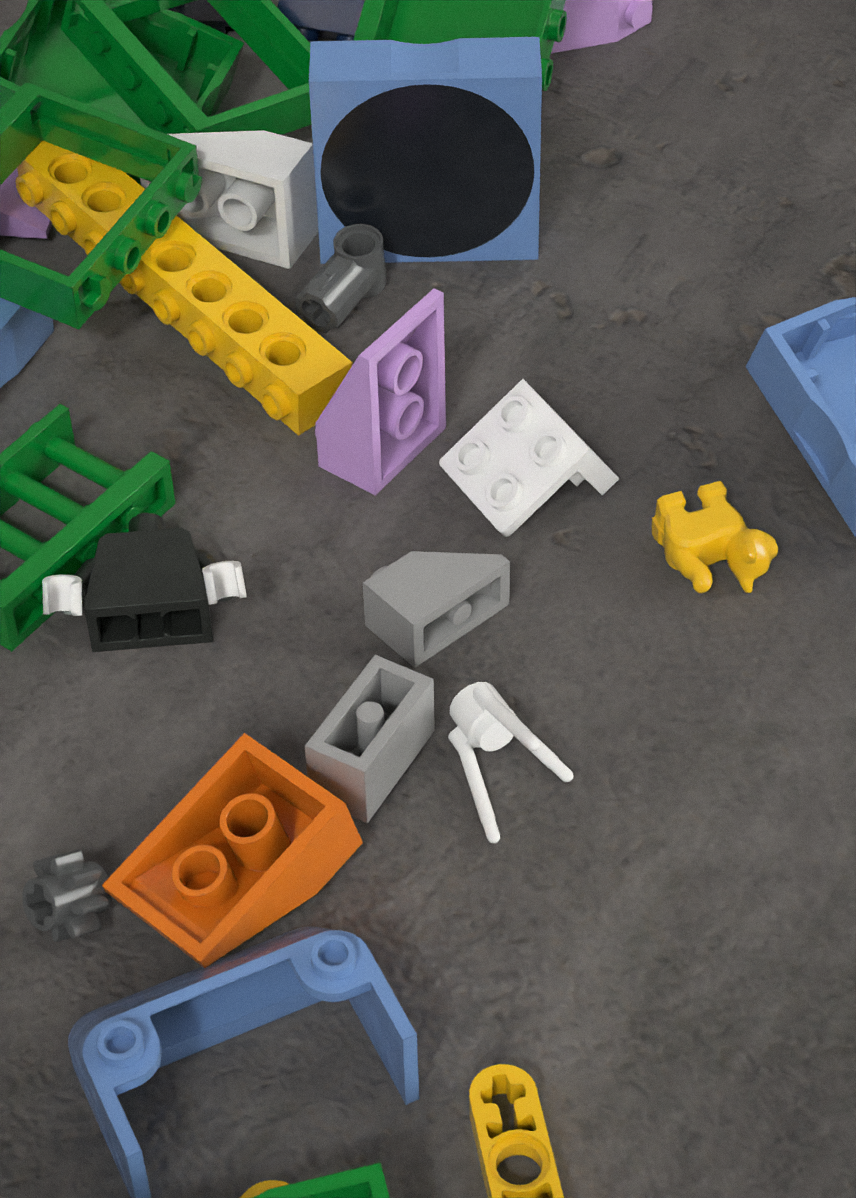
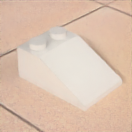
[140,130,318,269]

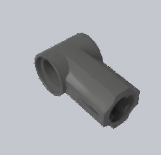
[295,224,387,334]

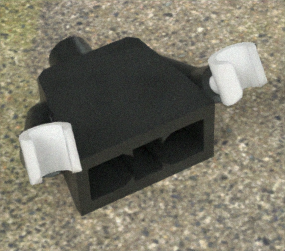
[42,513,247,653]

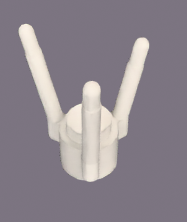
[448,682,573,843]

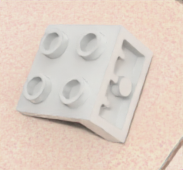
[439,379,620,537]

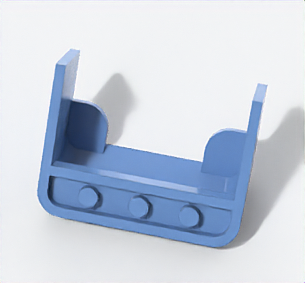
[68,926,419,1198]

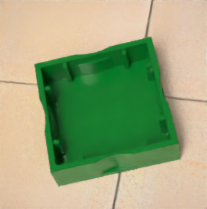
[0,0,244,185]

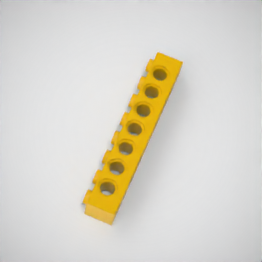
[15,140,352,436]

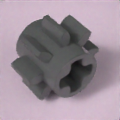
[22,849,112,942]

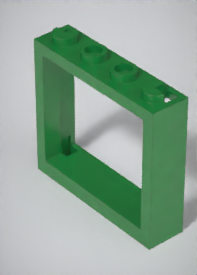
[60,0,312,135]
[0,82,202,329]

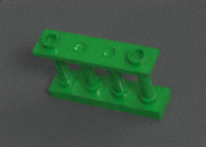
[0,404,176,652]

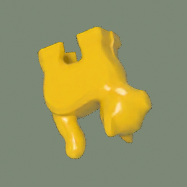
[652,481,778,594]

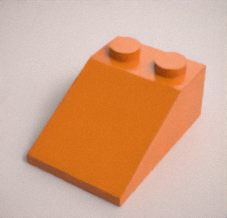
[101,733,363,968]

